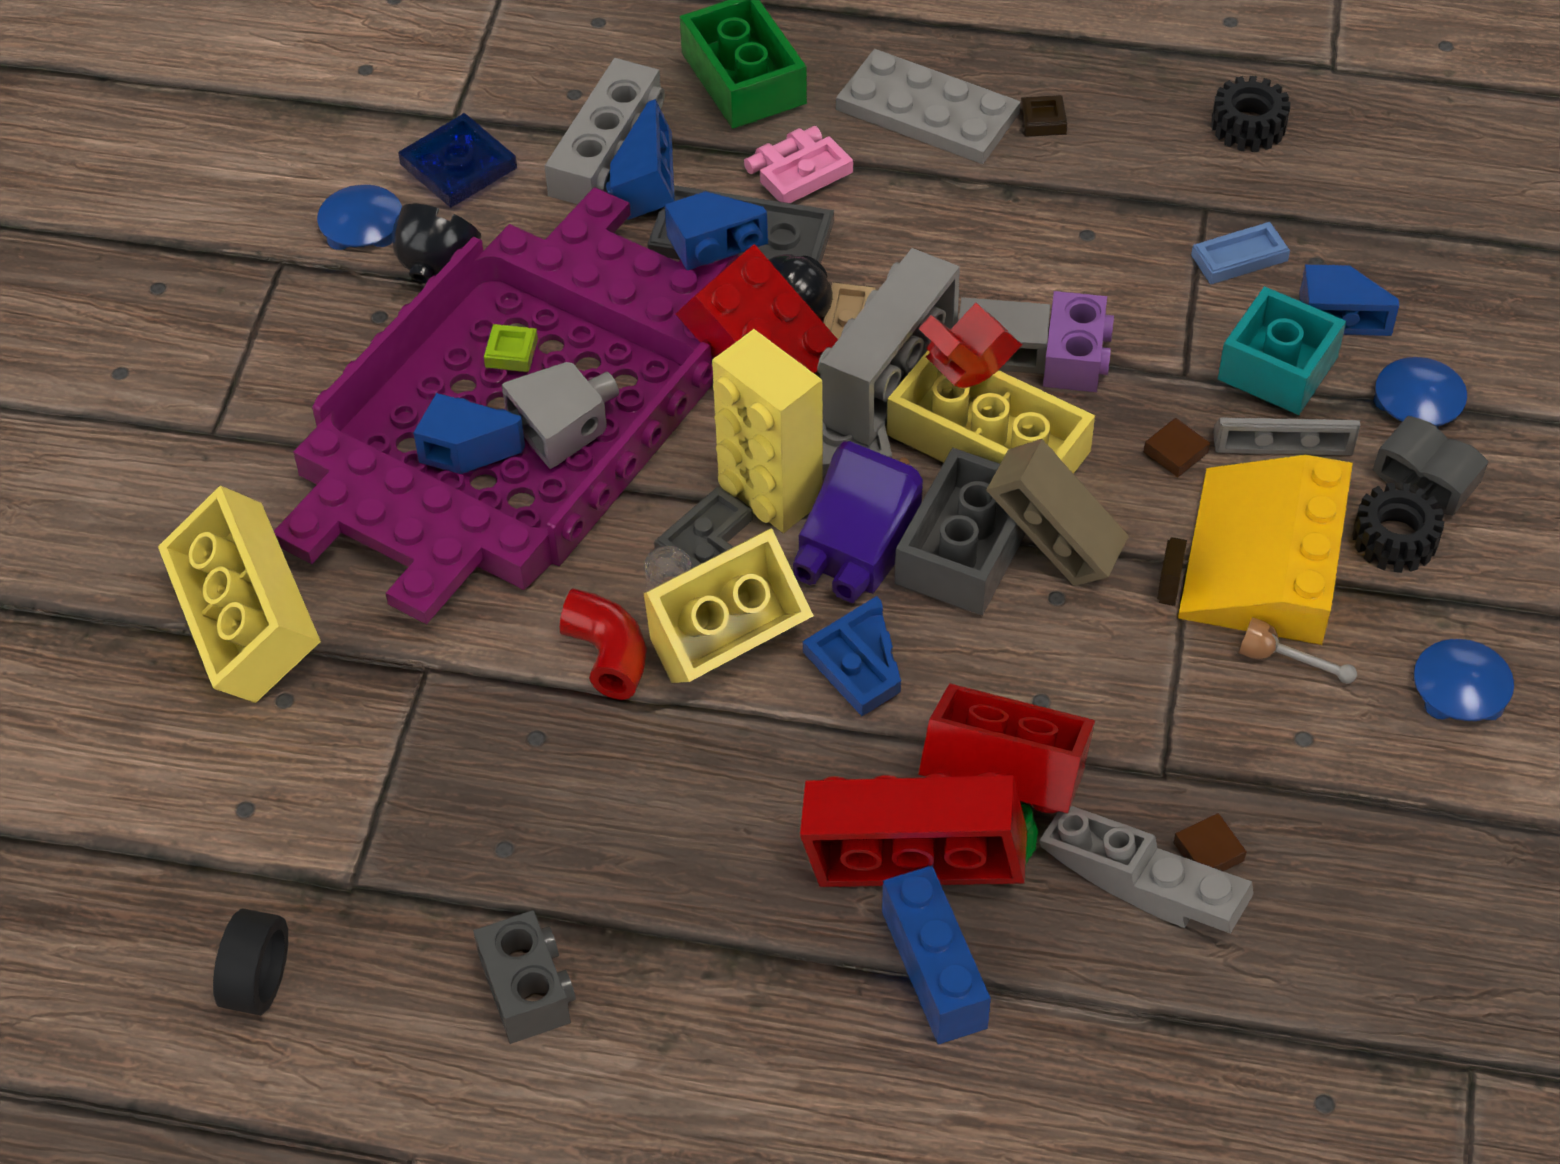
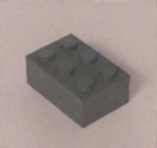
[895,448,1026,616]

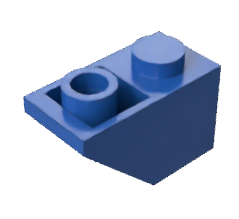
[665,191,768,270]
[413,393,525,474]

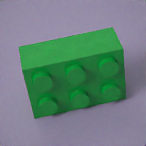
[680,0,807,129]

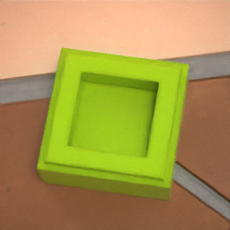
[484,324,538,372]

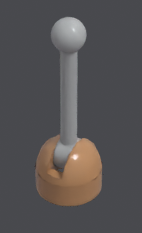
[1238,617,1357,684]

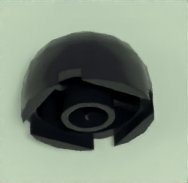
[392,203,481,284]

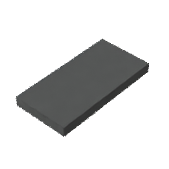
[647,185,834,264]

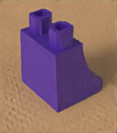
[793,441,923,603]

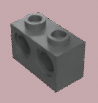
[473,910,576,1044]

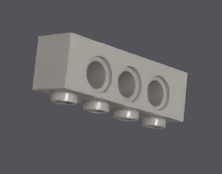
[544,58,665,204]

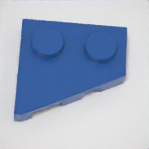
[803,596,901,716]

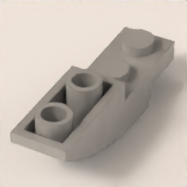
[1039,806,1254,934]

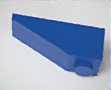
[606,99,675,220]

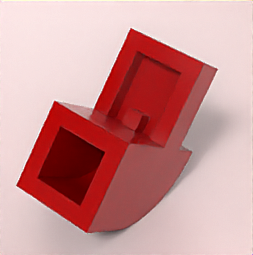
[918,302,1022,388]

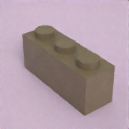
[986,439,1129,586]

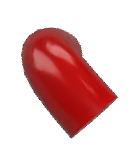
[559,588,647,700]

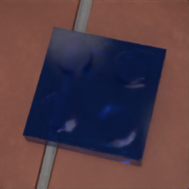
[398,113,517,208]

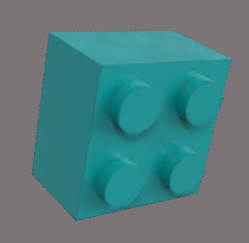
[1217,286,1346,415]

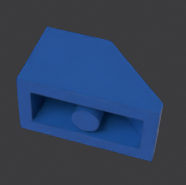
[1299,264,1399,336]

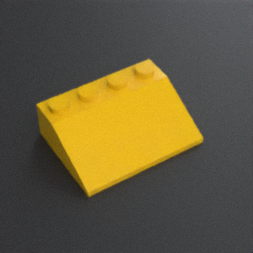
[1178,455,1353,645]

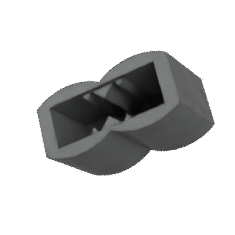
[1372,416,1489,516]

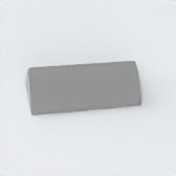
[1213,418,1360,455]

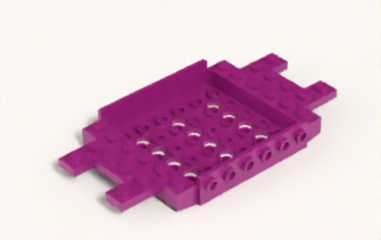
[274,187,739,625]

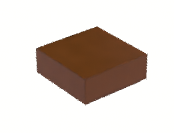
[1143,418,1210,477]
[1173,813,1247,871]

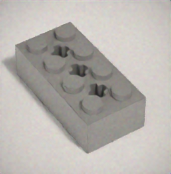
[817,248,960,445]

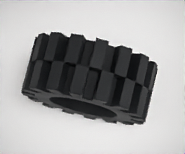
[1211,76,1291,152]
[1352,483,1445,573]

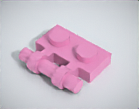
[744,126,853,203]

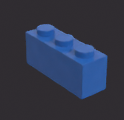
[882,866,991,1045]

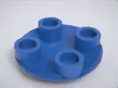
[317,185,402,250]
[1374,357,1467,428]
[1414,639,1514,721]

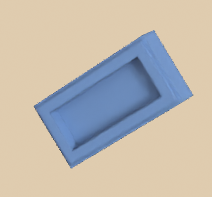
[1191,222,1290,285]

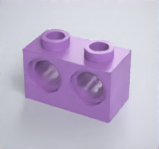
[1043,291,1114,392]

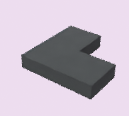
[654,486,753,572]

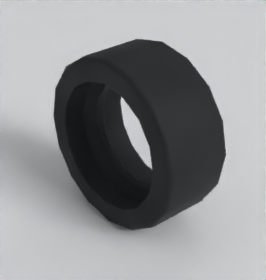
[213,908,289,1016]

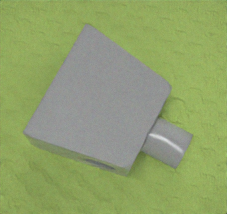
[502,362,619,469]

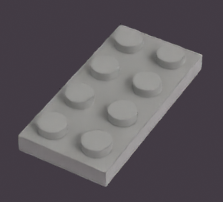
[836,49,1021,164]

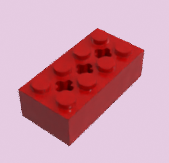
[800,772,1027,887]

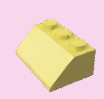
[644,528,814,683]

